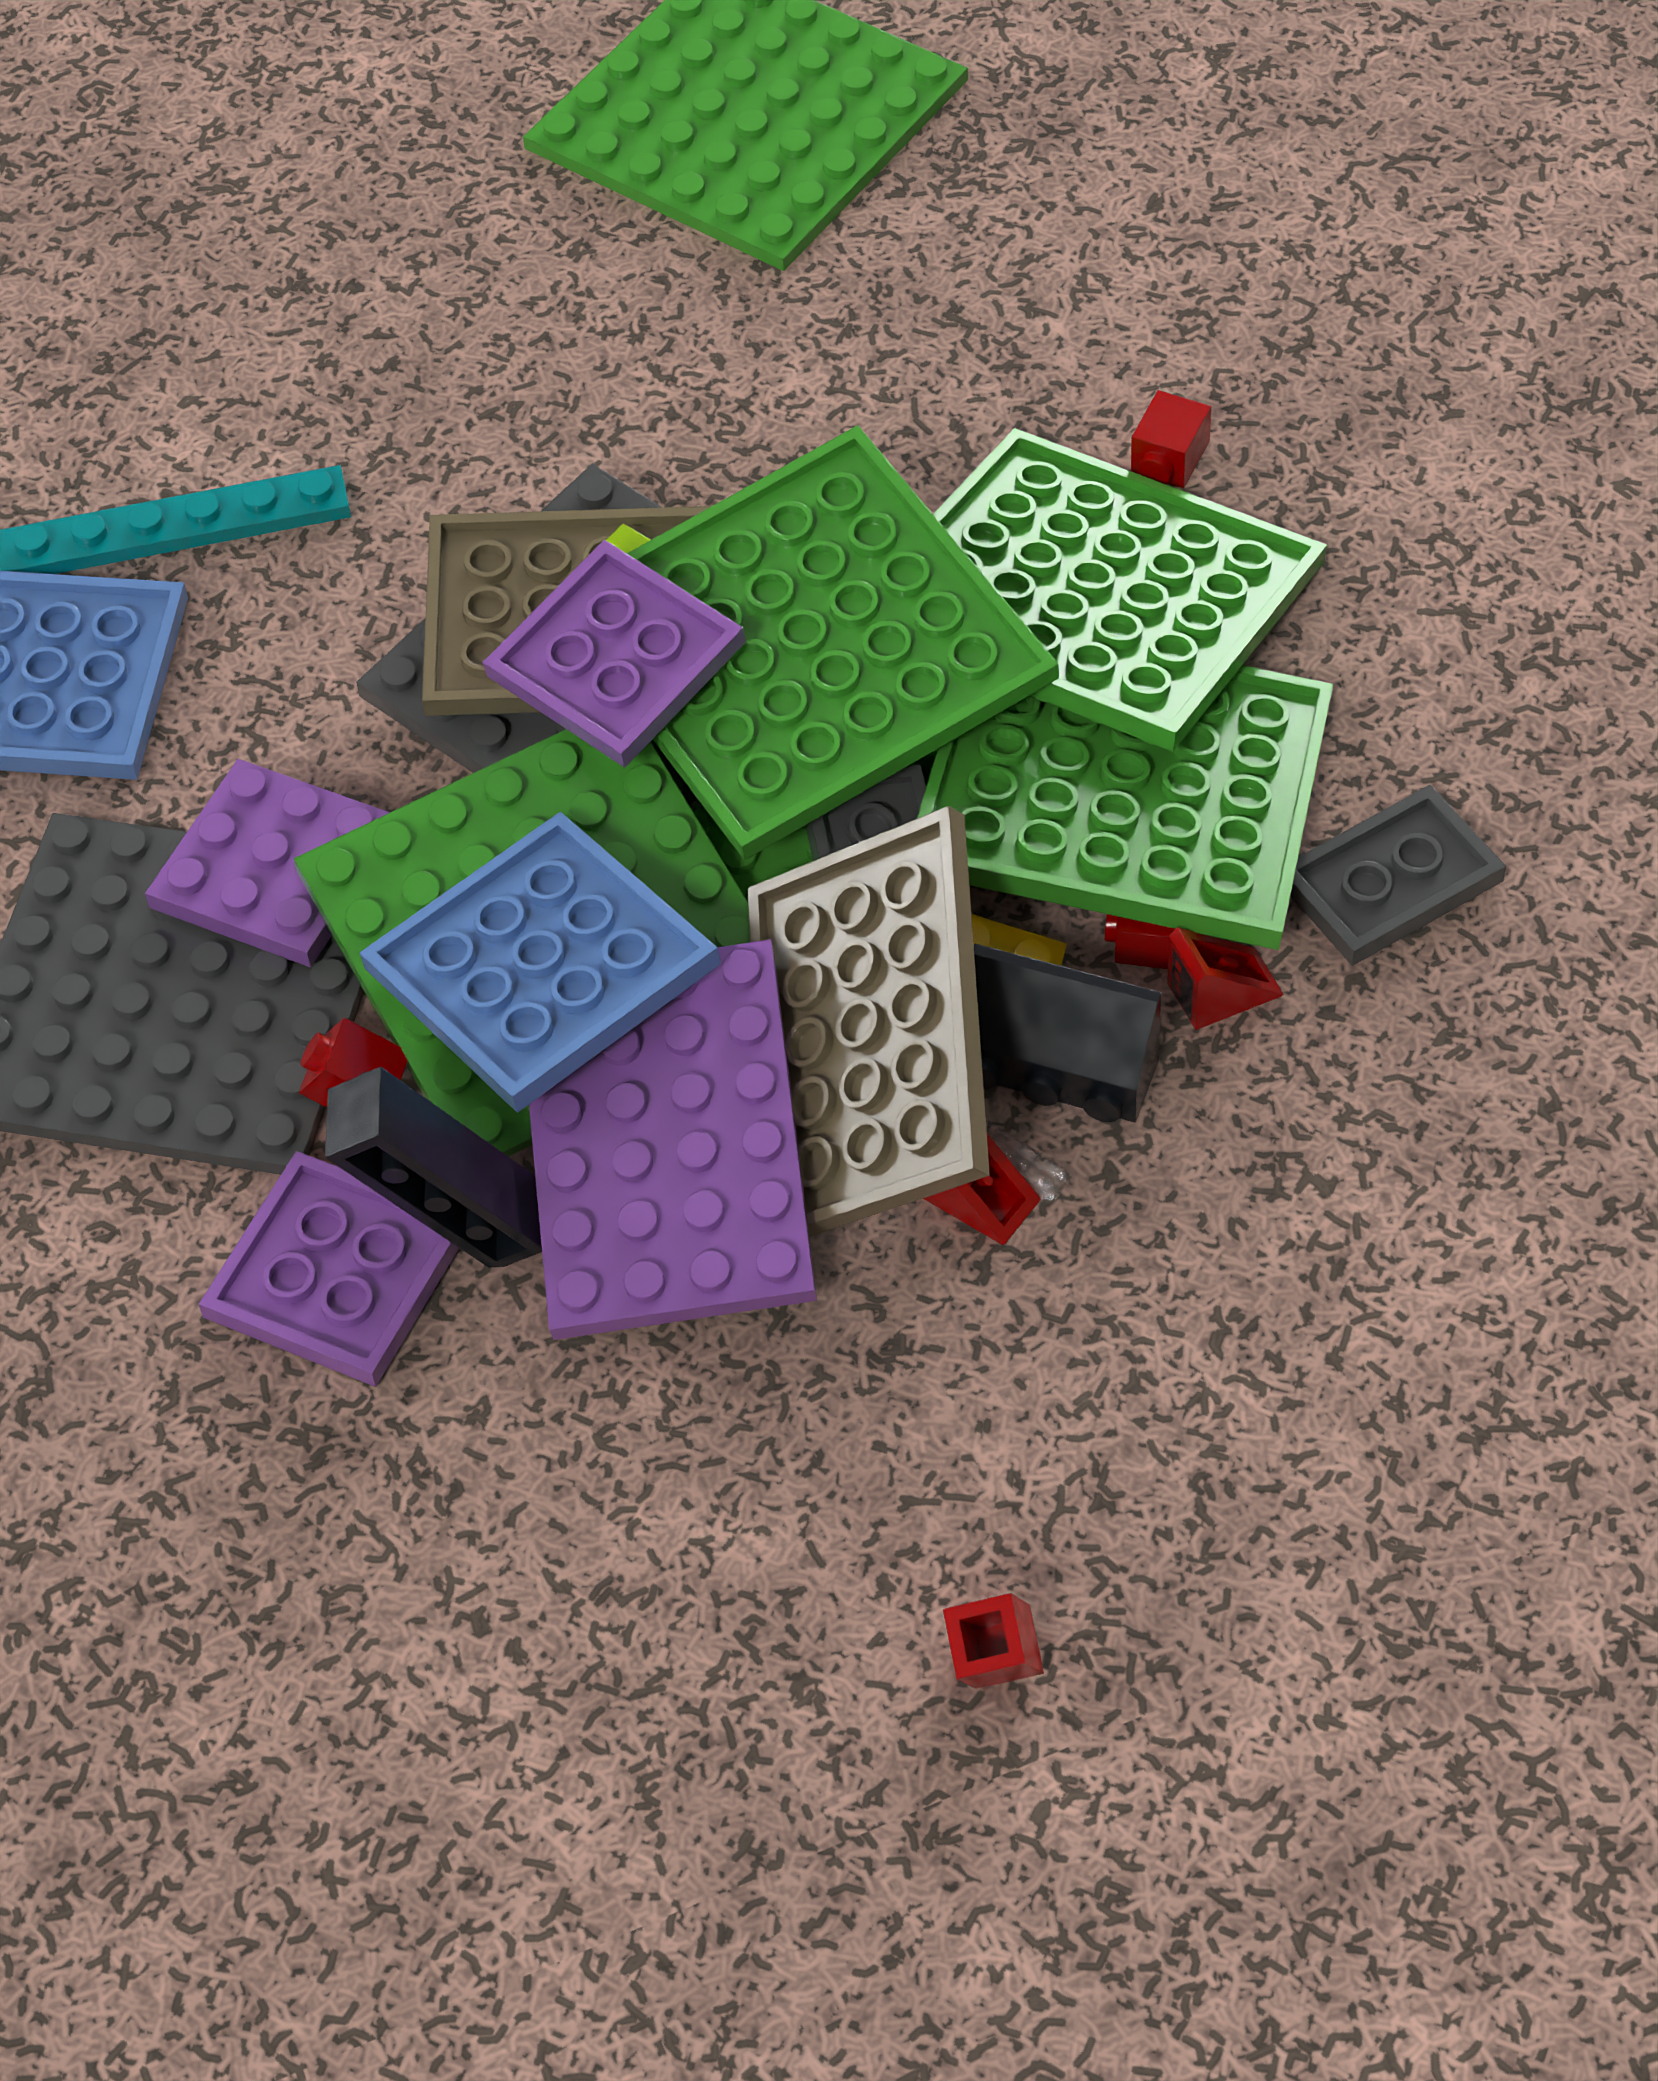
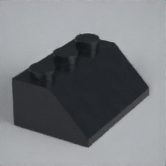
[974,943,1161,1123]

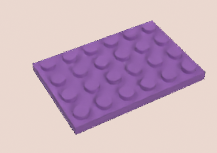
[529,939,817,1340]

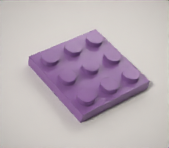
[483,539,746,768]
[145,759,390,967]
[199,1151,459,1387]

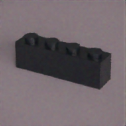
[325,1067,542,1268]

